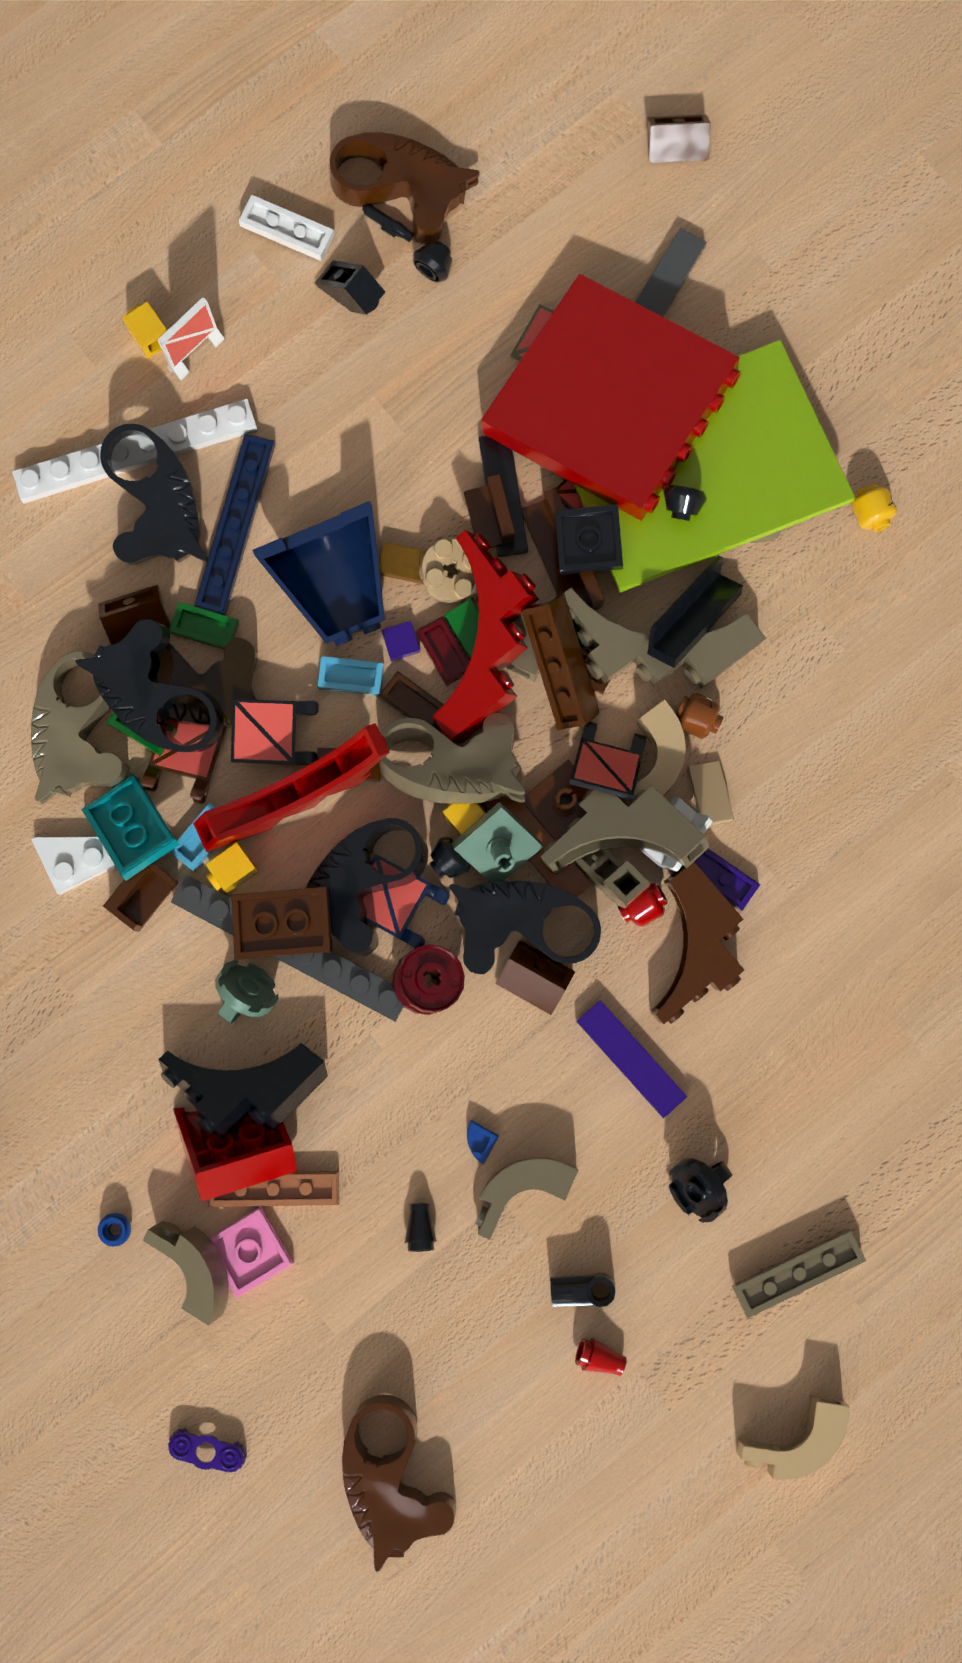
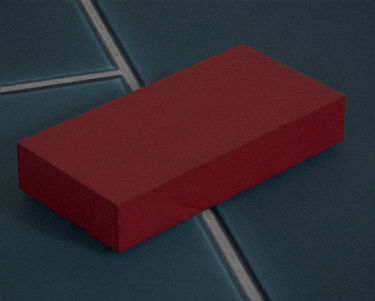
[416,616,469,686]

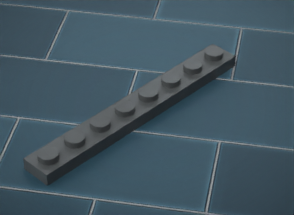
[171,875,404,1022]

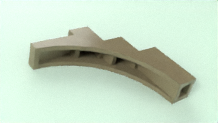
[562,588,766,689]

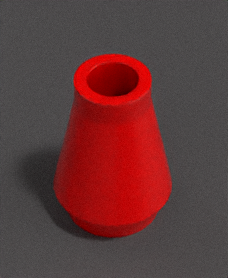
[575,1338,627,1376]

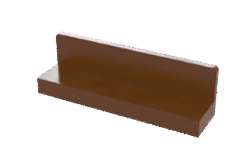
[522,487,605,610]
[521,595,599,730]

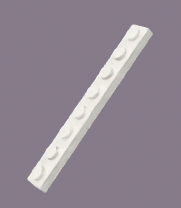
[12,399,258,503]

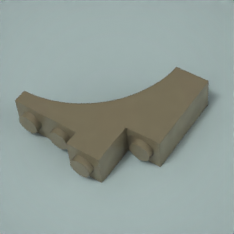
[541,785,710,875]

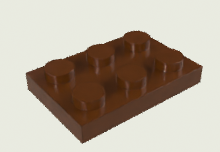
[231,887,333,960]

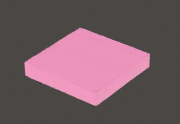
[209,1206,294,1298]

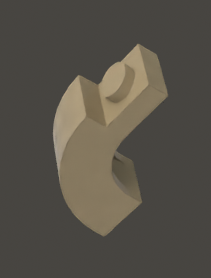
[574,849,650,908]
[143,1221,229,1326]

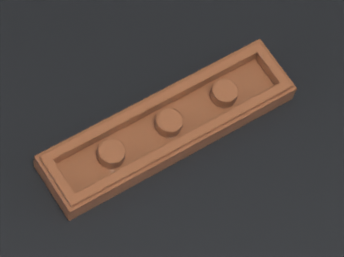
[208,1171,339,1207]

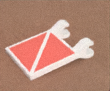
[157,297,224,381]

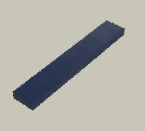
[194,433,276,616]

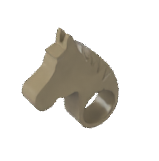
[31,651,129,804]
[379,713,525,804]

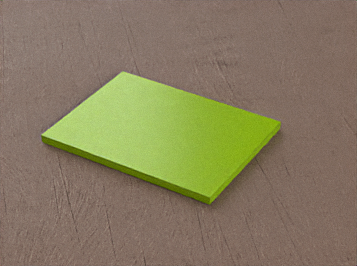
[573,340,855,593]

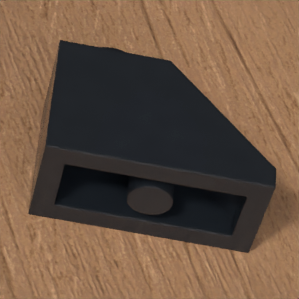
[315,260,385,315]

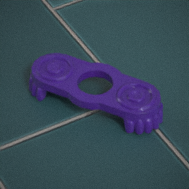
[168,1428,247,1472]

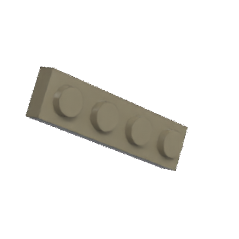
[732,1229,866,1318]

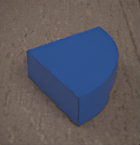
[467,1120,499,1165]

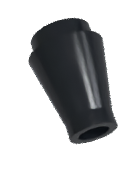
[404,1203,437,1252]

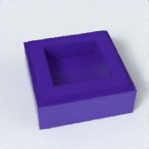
[381,621,420,661]

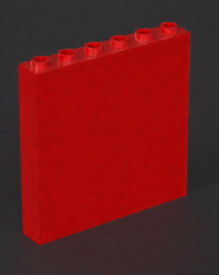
[481,273,741,521]

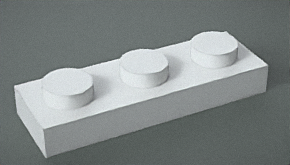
[239,195,335,261]

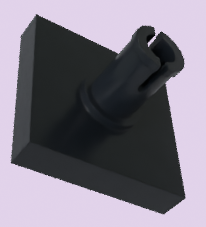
[555,504,623,575]

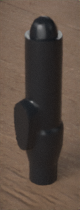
[362,204,414,242]

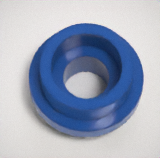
[98,1213,131,1247]

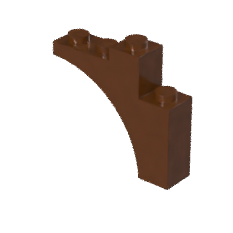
[650,862,744,1024]

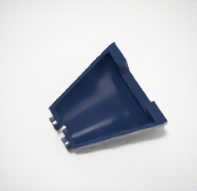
[252,501,385,647]

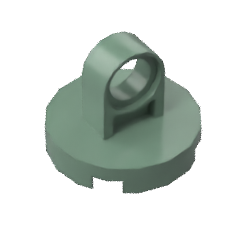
[215,960,279,1024]

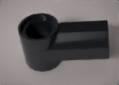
[550,1273,615,1307]

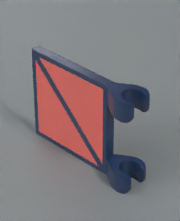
[363,854,450,948]

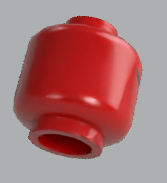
[618,881,668,927]

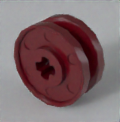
[392,944,465,1015]

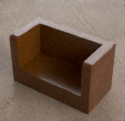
[103,863,179,932]

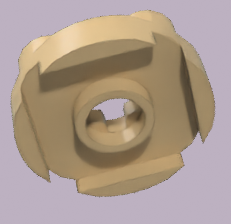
[419,539,476,603]

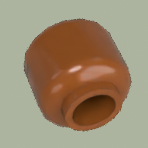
[676,693,724,739]

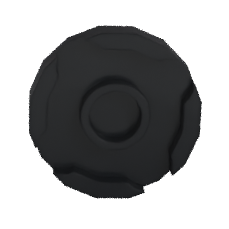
[669,1158,733,1223]

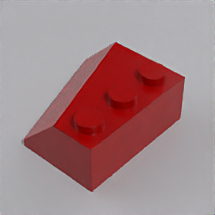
[173,1107,297,1202]

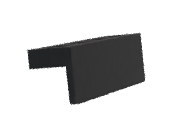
[647,555,743,668]

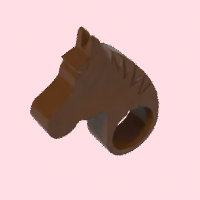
[330,132,480,244]
[342,1395,456,1572]

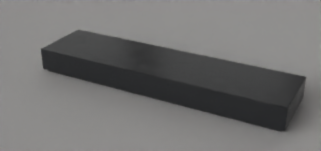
[478,436,528,557]

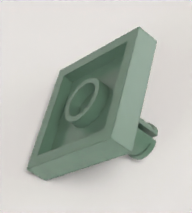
[452,802,543,882]

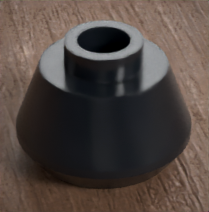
[413,241,452,283]
[664,485,707,521]
[430,837,471,878]

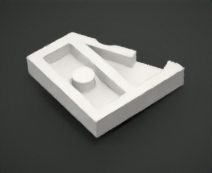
[31,837,116,895]

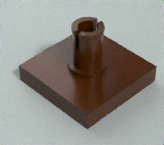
[522,760,590,840]

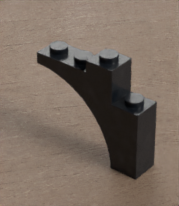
[158,1043,328,1140]

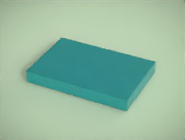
[81,774,180,881]

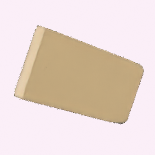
[688,761,734,826]

